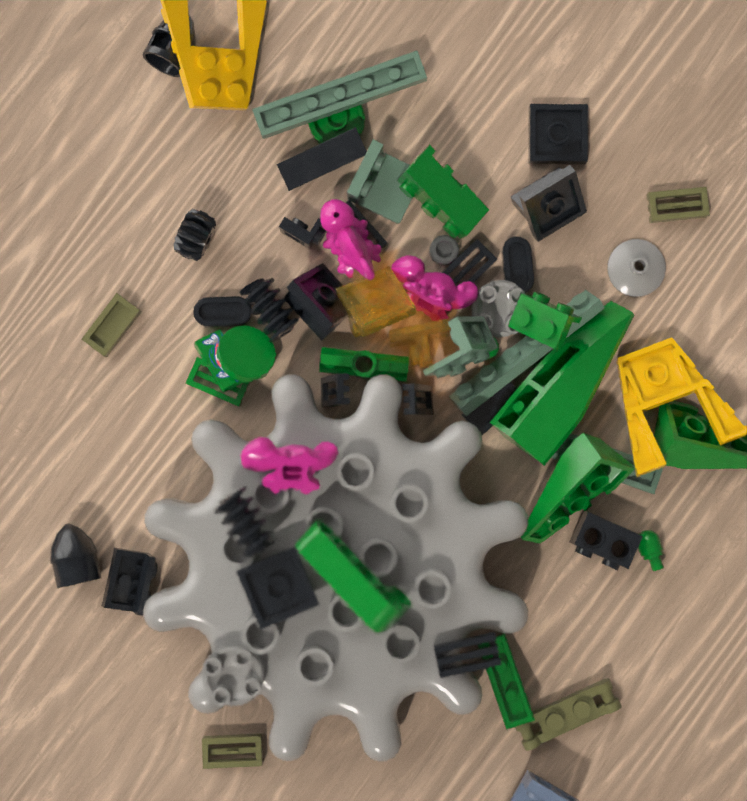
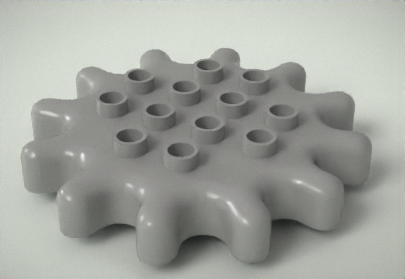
[143,374,528,761]

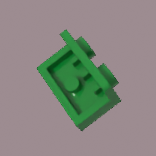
[508,292,582,350]

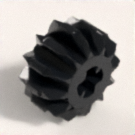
[173,209,216,261]

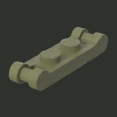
[515,679,622,751]

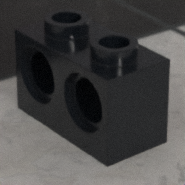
[569,511,643,571]

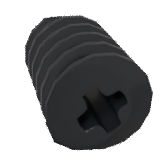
[239,278,299,343]
[214,486,279,558]

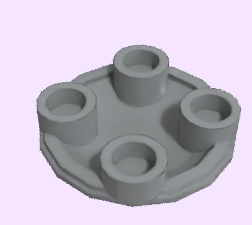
[471,280,525,338]
[202,644,264,706]

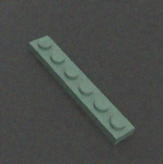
[252,51,427,139]
[449,290,605,416]

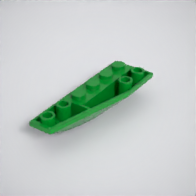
[490,301,635,466]

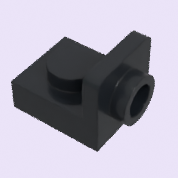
[279,217,326,250]

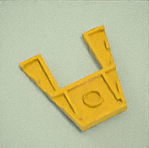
[161,0,267,110]
[616,337,747,477]

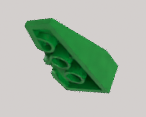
[654,401,747,469]
[521,433,635,544]

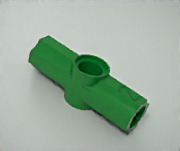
[319,347,409,382]

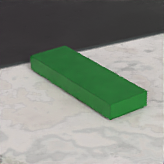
[477,634,535,730]

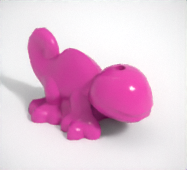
[320,199,382,280]
[390,255,479,324]
[241,437,339,494]

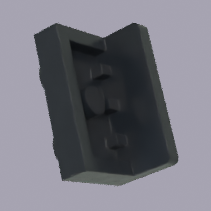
[101,547,158,616]

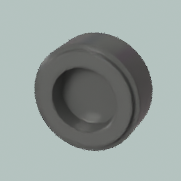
[429,235,459,266]

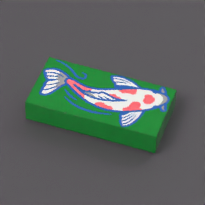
[194,329,244,393]

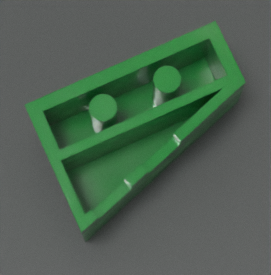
[396,145,489,239]

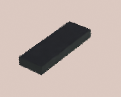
[277,127,367,191]

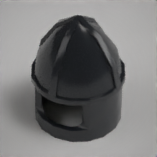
[142,15,196,77]
[50,523,102,589]

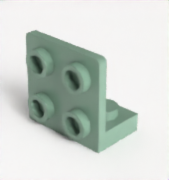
[347,140,412,224]
[423,316,498,379]

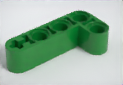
[295,520,412,633]

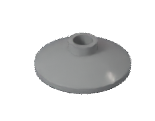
[607,239,666,297]

